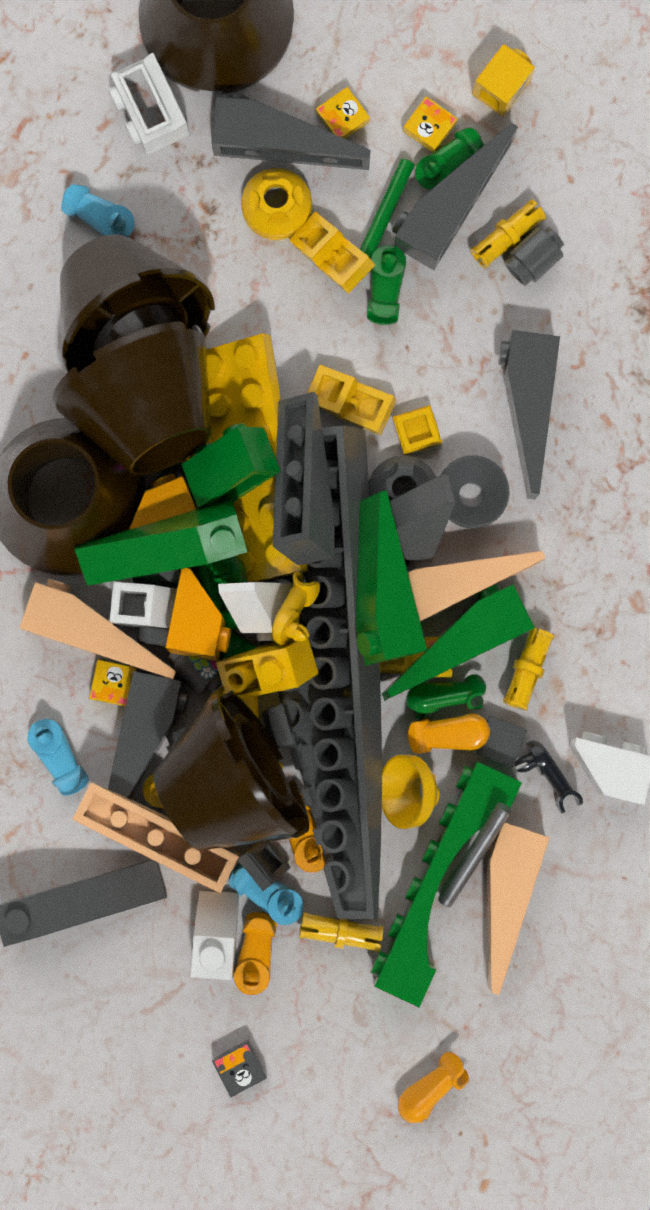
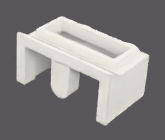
[108,53,189,155]

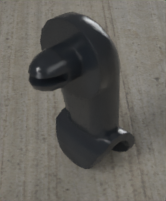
[515,740,583,814]

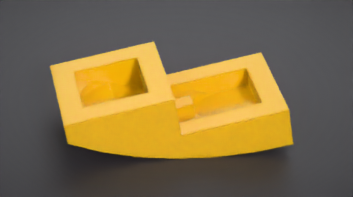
[289,211,375,294]
[307,365,397,436]

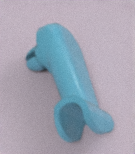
[61,184,135,237]
[27,719,89,796]
[229,863,304,925]

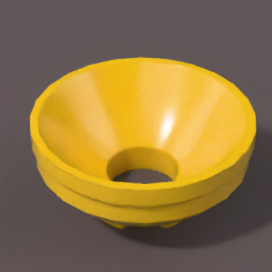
[241,168,312,240]
[382,755,440,829]

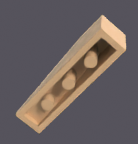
[408,551,546,623]
[19,579,179,680]
[72,782,240,893]
[487,822,550,995]

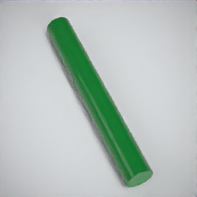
[360,159,415,259]

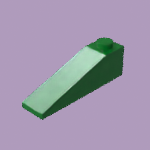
[355,491,427,666]
[74,499,248,586]
[381,583,535,701]

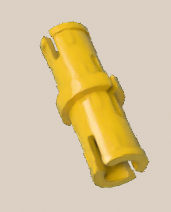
[470,199,546,269]
[503,627,555,711]
[299,912,384,952]

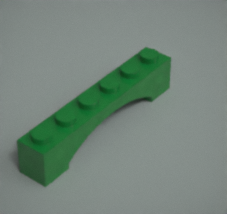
[370,761,522,1008]

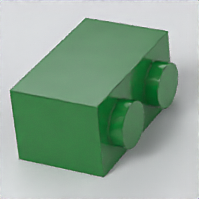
[182,423,281,508]

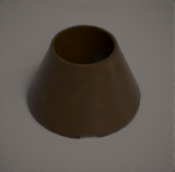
[139,0,294,94]
[60,234,215,372]
[53,322,212,475]
[0,418,146,576]
[153,686,309,850]

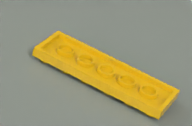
[206,333,308,582]

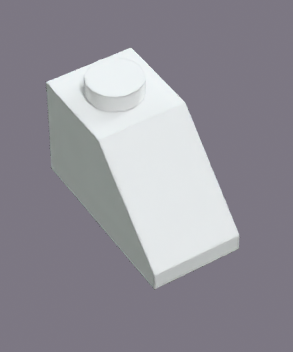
[218,582,293,641]
[190,890,240,980]

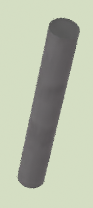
[438,802,512,907]

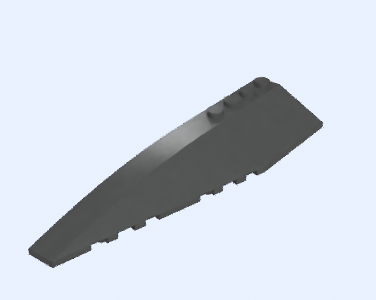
[259,425,382,919]

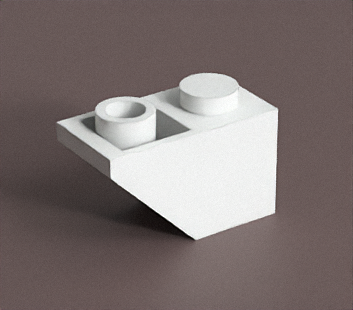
[109,581,177,630]
[569,732,650,805]

